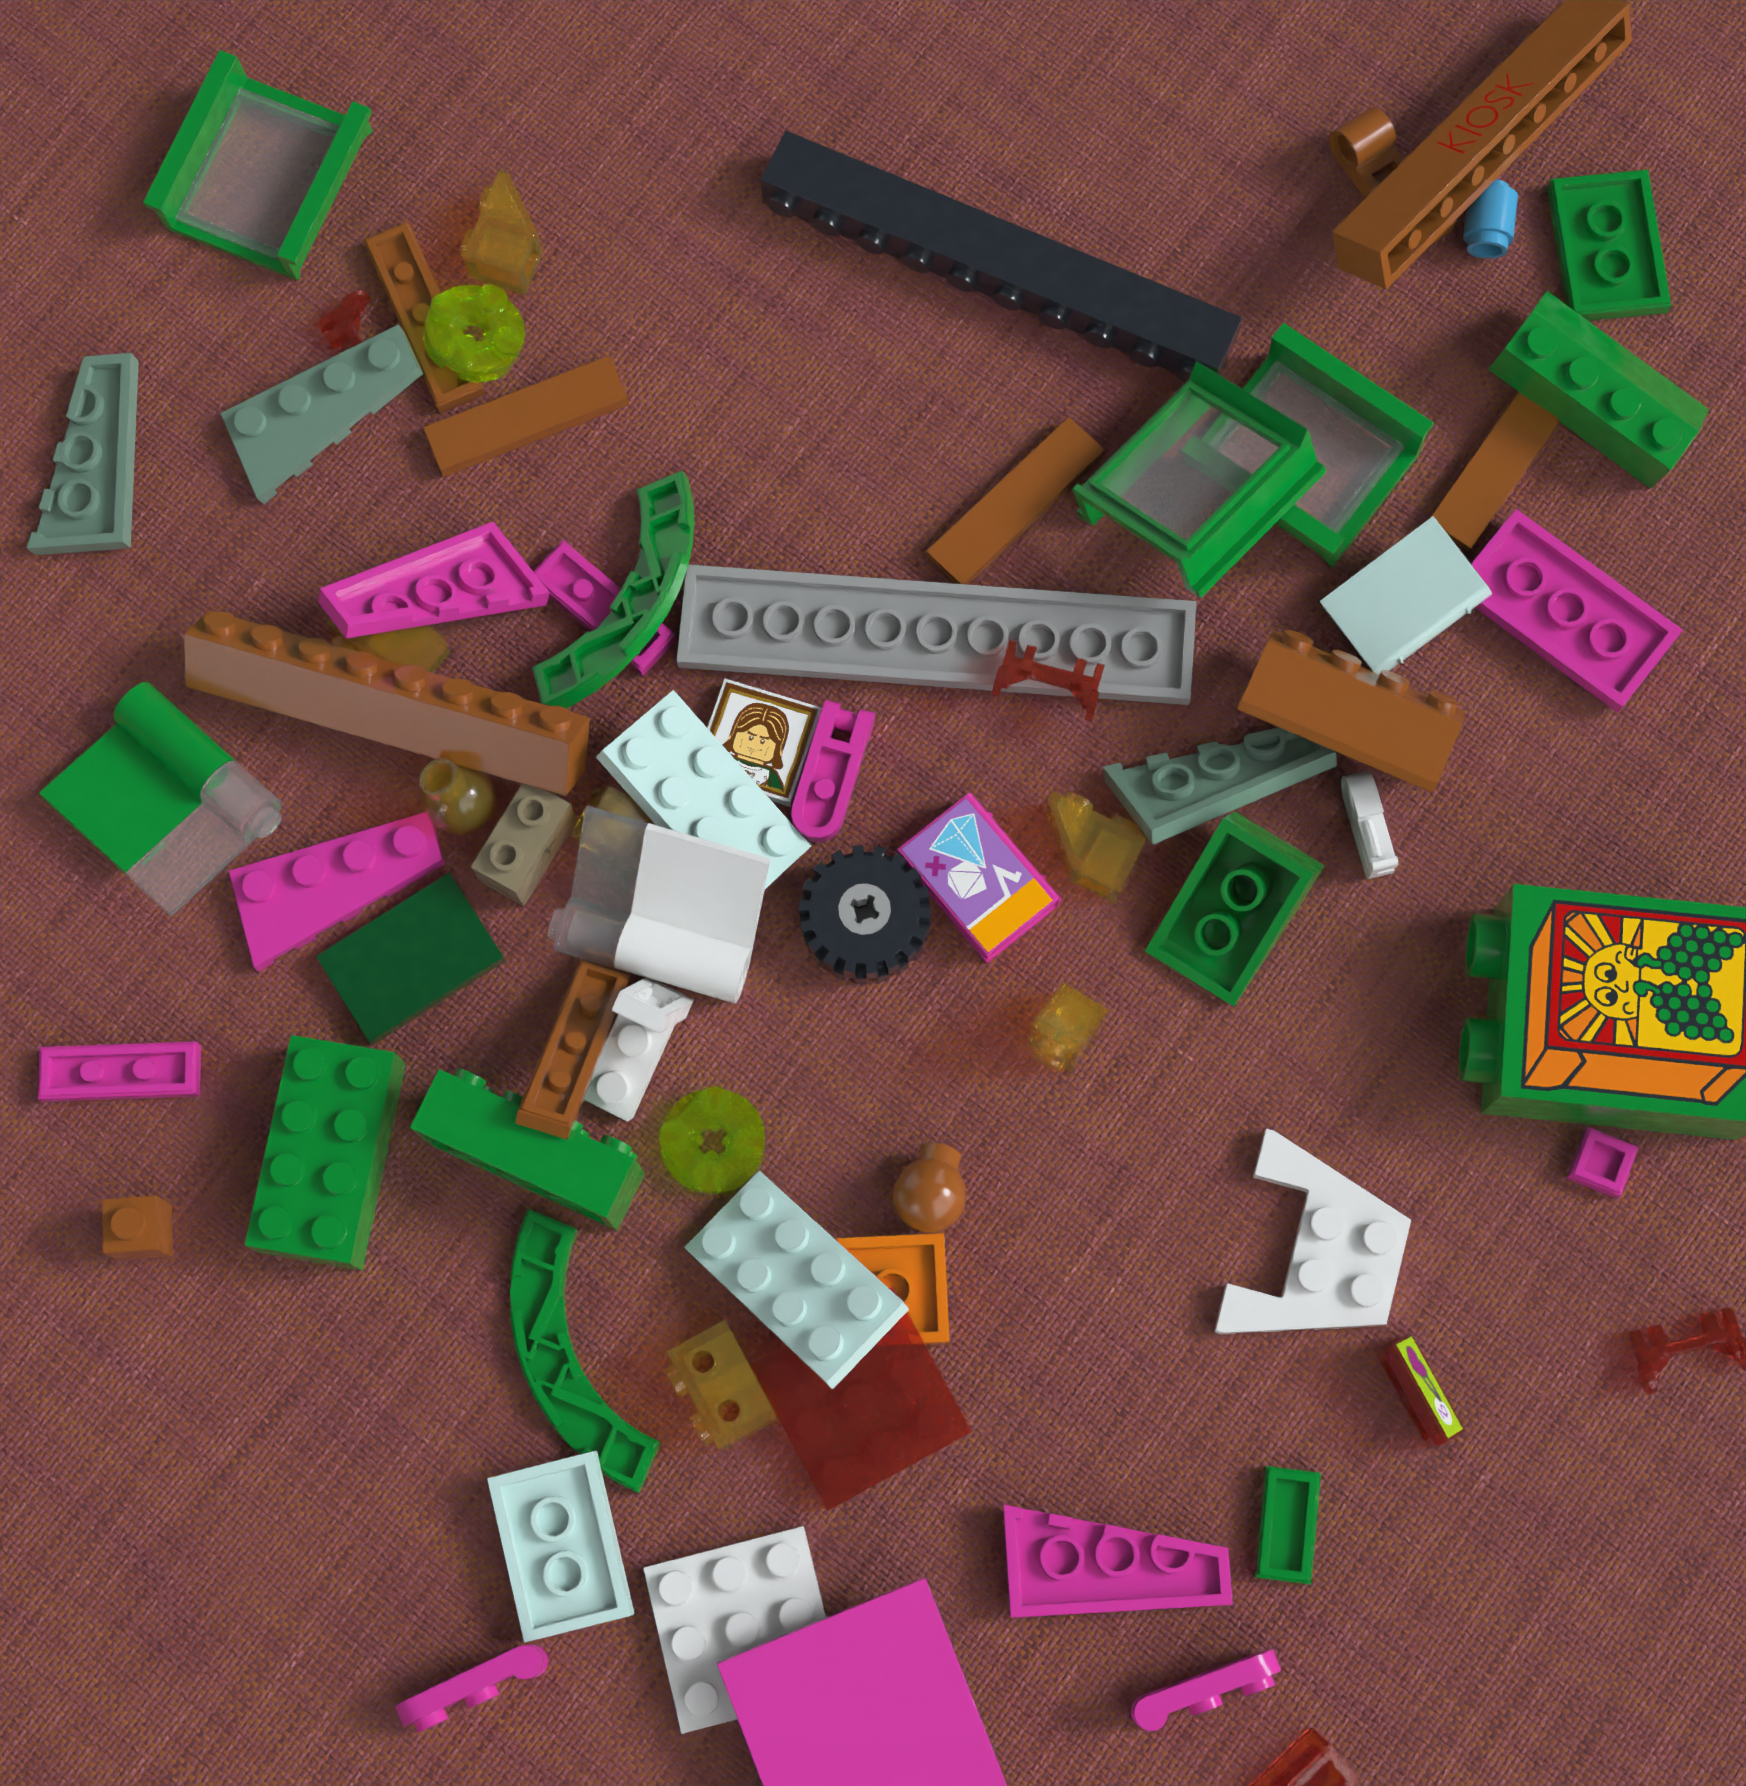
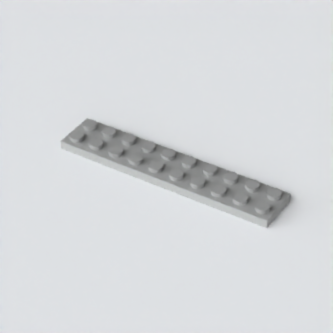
[677,565,1196,705]

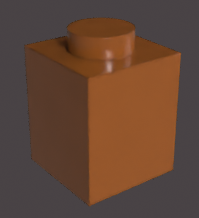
[102,1196,173,1261]

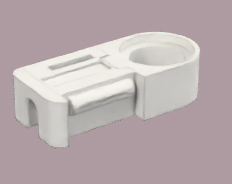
[1341,771,1398,879]

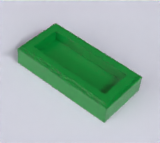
[1254,1466,1321,1585]

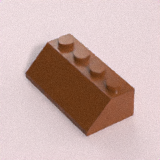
[1237,630,1466,793]

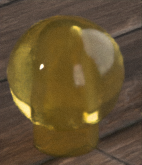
[419,758,495,834]

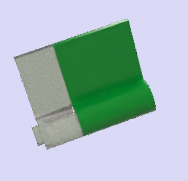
[39,682,282,917]

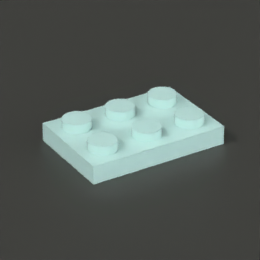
[487,1451,635,1643]

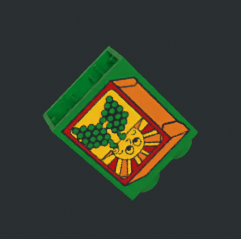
[1458,884,1746,1140]

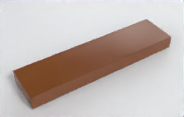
[363,221,486,414]
[423,355,629,477]
[1430,392,1560,554]
[926,417,1105,585]
[515,960,630,1140]

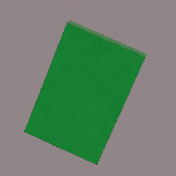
[1547,169,1671,321]

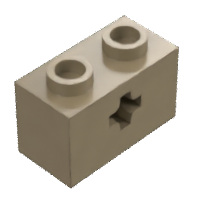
[471,783,577,907]

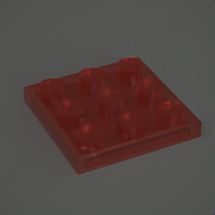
[750,1285,972,1511]

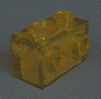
[665,1320,779,1452]

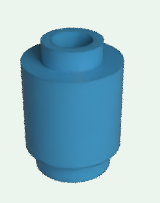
[1463,179,1518,259]

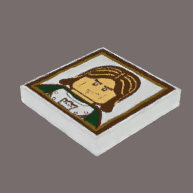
[708,679,822,807]

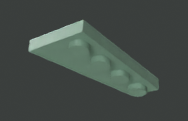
[221,324,423,504]
[27,353,139,555]
[1103,727,1337,845]

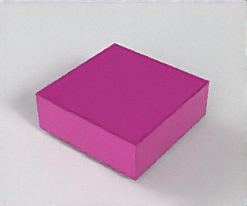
[1566,1127,1639,1199]

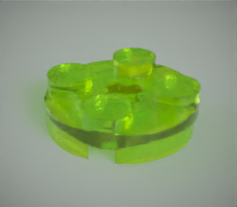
[423,285,525,382]
[659,1086,766,1195]

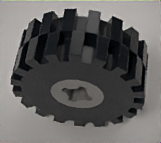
[799,845,931,984]

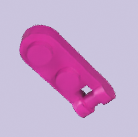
[791,700,876,843]
[395,1644,549,1733]
[1130,1648,1281,1731]

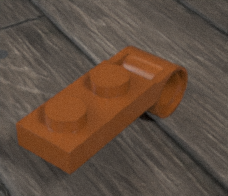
[1329,107,1457,245]

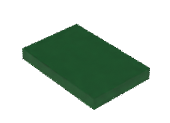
[316,872,506,1045]

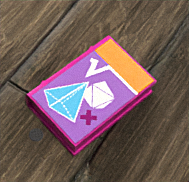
[898,793,1062,963]

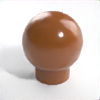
[892,1142,966,1233]

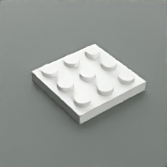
[643,1526,826,1734]

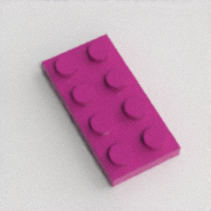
[1471,509,1683,713]

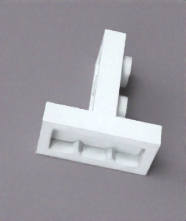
[584,977,694,1122]

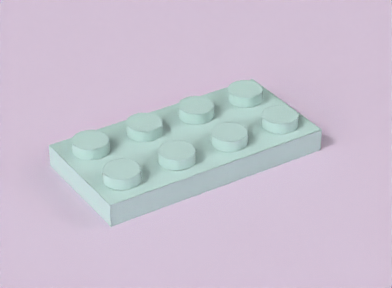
[596,690,811,889]
[684,1171,909,1389]

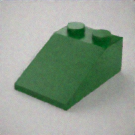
[1145,811,1325,1007]

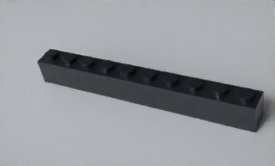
[760,130,1242,383]

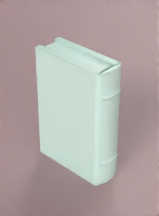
[1320,516,1492,674]

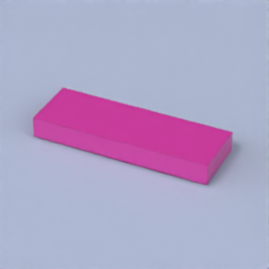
[533,540,677,677]
[38,1042,201,1102]

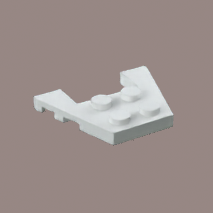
[1214,1129,1411,1335]

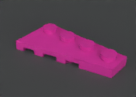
[318,522,550,638]
[229,811,445,972]
[1003,1504,1233,1618]

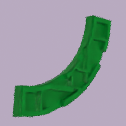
[532,470,695,709]
[510,1209,661,1493]

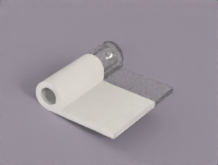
[548,806,771,1003]

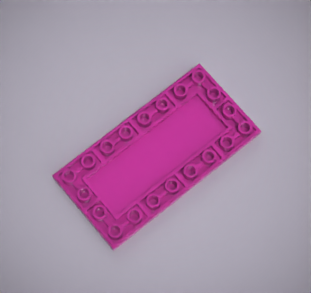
[717,1577,1007,1786]

